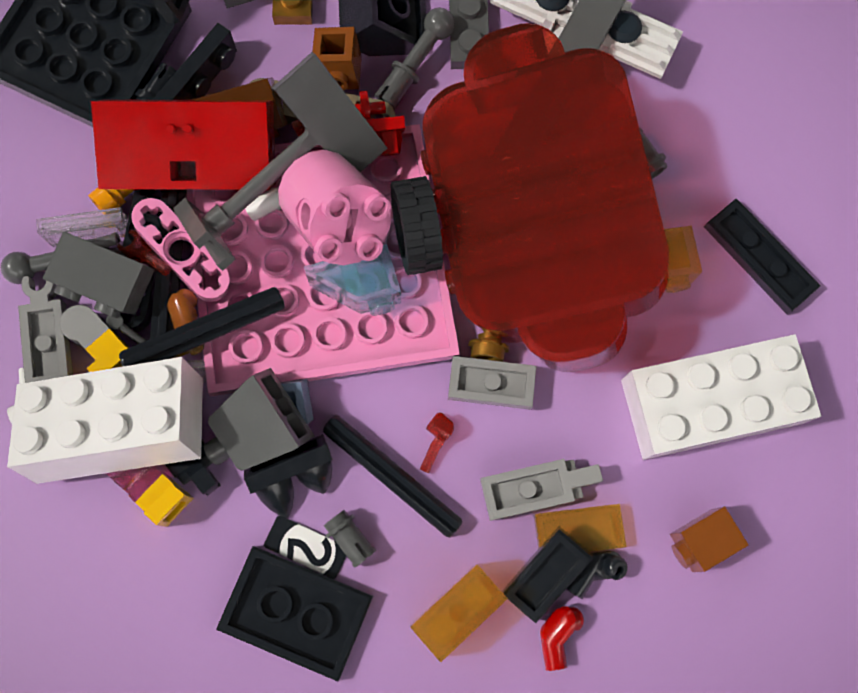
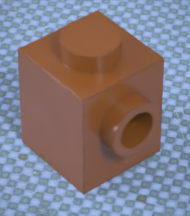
[312,27,362,91]

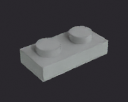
[448,356,536,410]

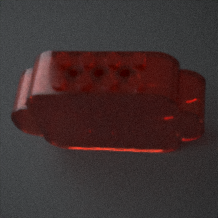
[420,23,669,372]

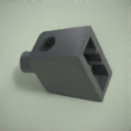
[204,368,314,471]

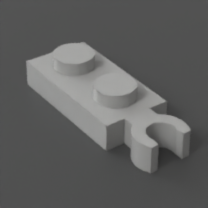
[18,276,73,383]

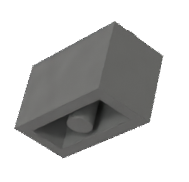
[42,231,155,318]

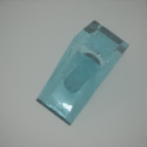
[304,244,401,316]

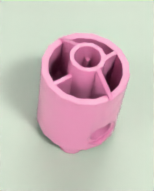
[278,150,391,266]

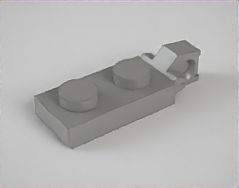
[480,459,603,521]

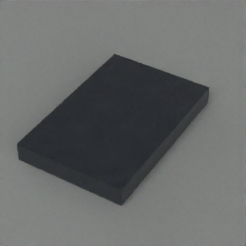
[216,546,373,682]

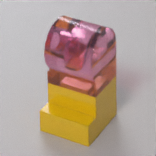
[107,465,194,527]

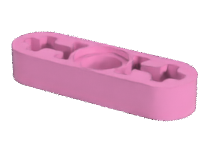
[132,198,230,302]

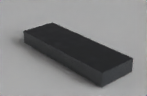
[704,198,820,315]

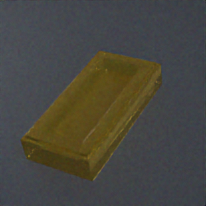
[533,504,627,552]

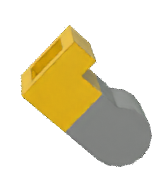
[59,305,129,372]

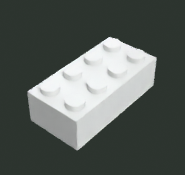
[621,334,822,460]
[7,357,203,484]

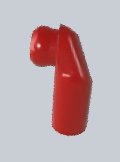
[540,606,584,671]

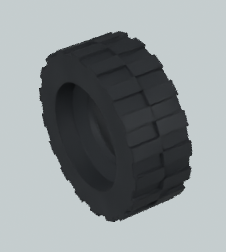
[390,176,443,275]

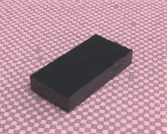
[502,526,593,623]

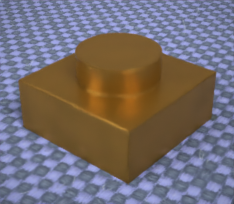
[272,0,313,25]

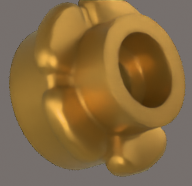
[468,332,509,362]

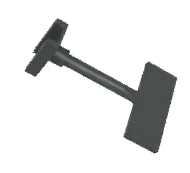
[173,52,387,271]

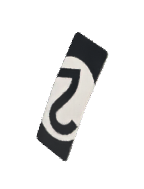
[264,516,346,579]

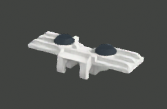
[490,0,683,79]

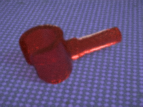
[117,230,171,275]
[420,412,454,473]

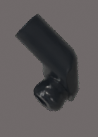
[566,550,628,599]

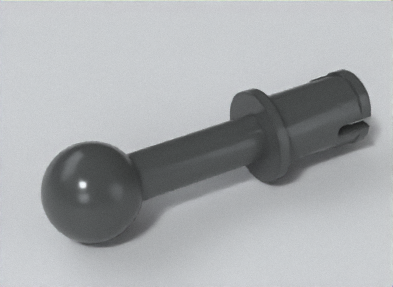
[374,7,455,111]
[0,232,122,284]

